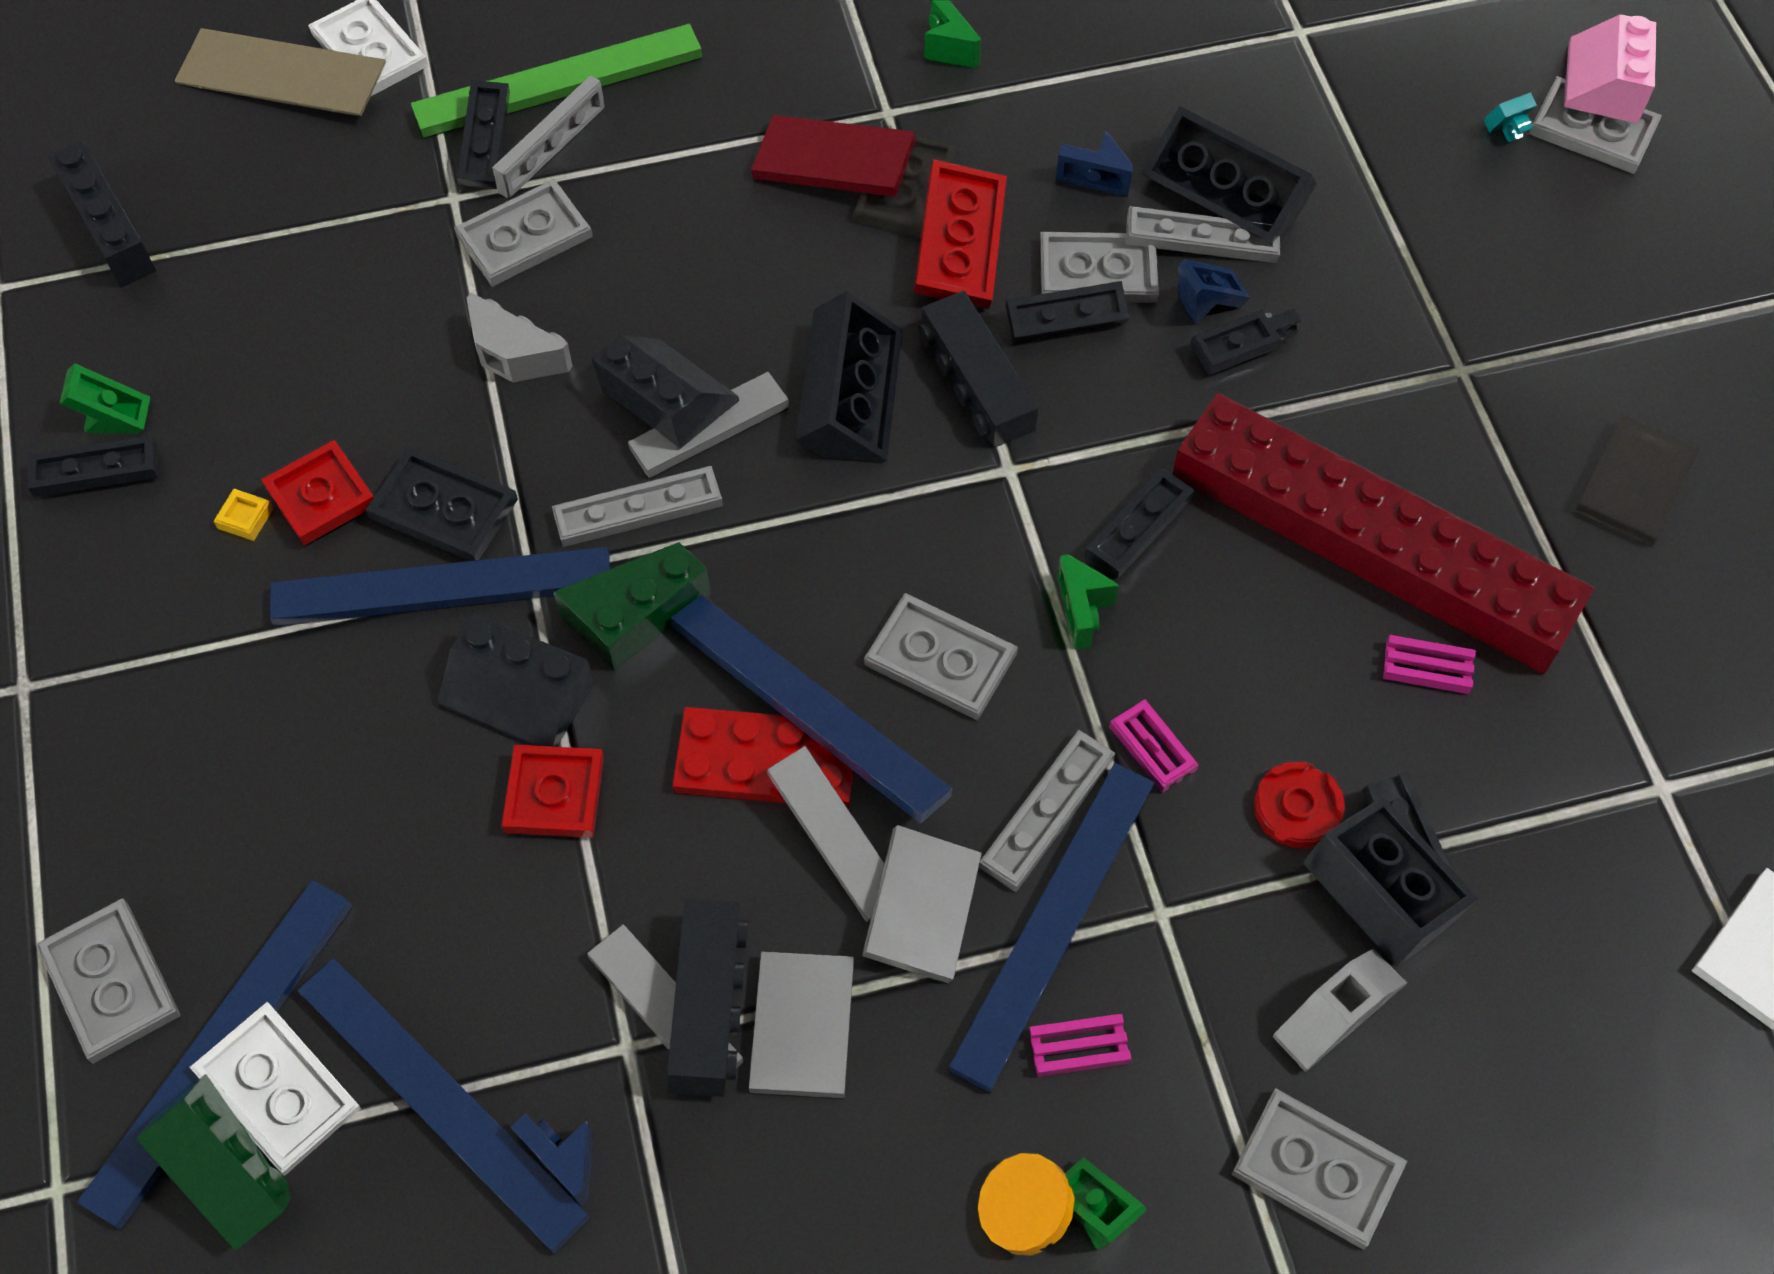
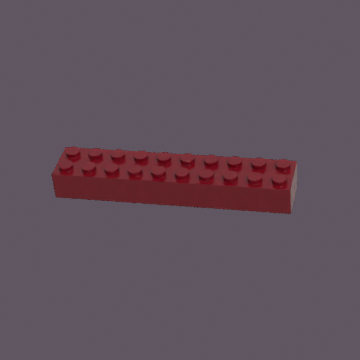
[1172,393,1595,675]

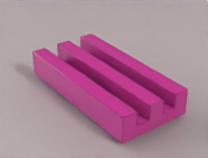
[1383,635,1476,694]
[1109,699,1199,793]
[1029,1014,1131,1077]

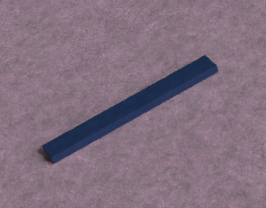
[270,547,611,626]
[671,595,952,824]
[949,763,1155,1093]
[77,880,353,1230]
[297,958,590,1254]

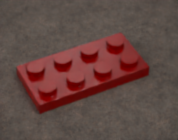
[913,159,1007,309]
[672,707,854,809]

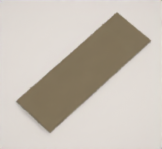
[174,28,386,116]

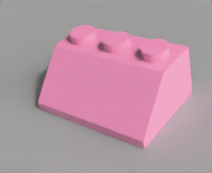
[1564,14,1656,124]

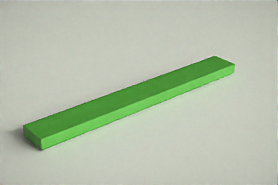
[411,23,702,138]

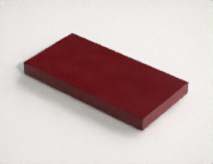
[751,115,916,197]

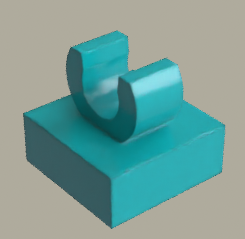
[1483,92,1537,143]

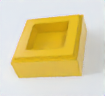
[213,489,274,541]

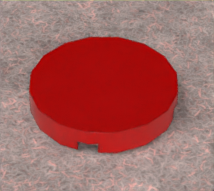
[1253,762,1345,848]

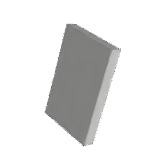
[1529,76,1662,174]
[454,179,593,287]
[1040,232,1159,303]
[864,593,1018,721]
[862,825,981,984]
[36,898,181,1064]
[749,952,854,1098]
[1231,1088,1407,1250]

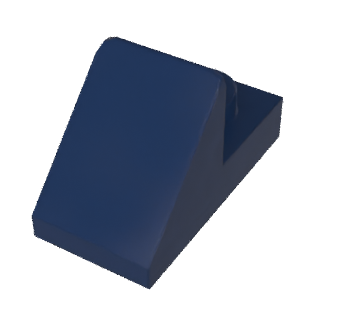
[1055,132,1134,197]
[1178,259,1251,323]
[511,1113,594,1208]

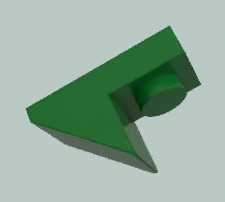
[924,0,981,68]
[60,364,150,433]
[1057,555,1119,650]
[1065,1157,1147,1250]

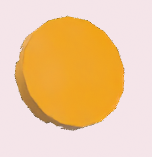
[978,1153,1075,1256]

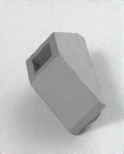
[467,292,573,383]
[1273,948,1407,1072]

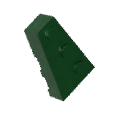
[553,542,711,671]
[136,1074,292,1251]

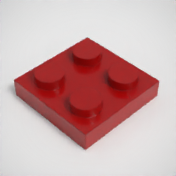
[261,440,374,546]
[502,745,604,838]

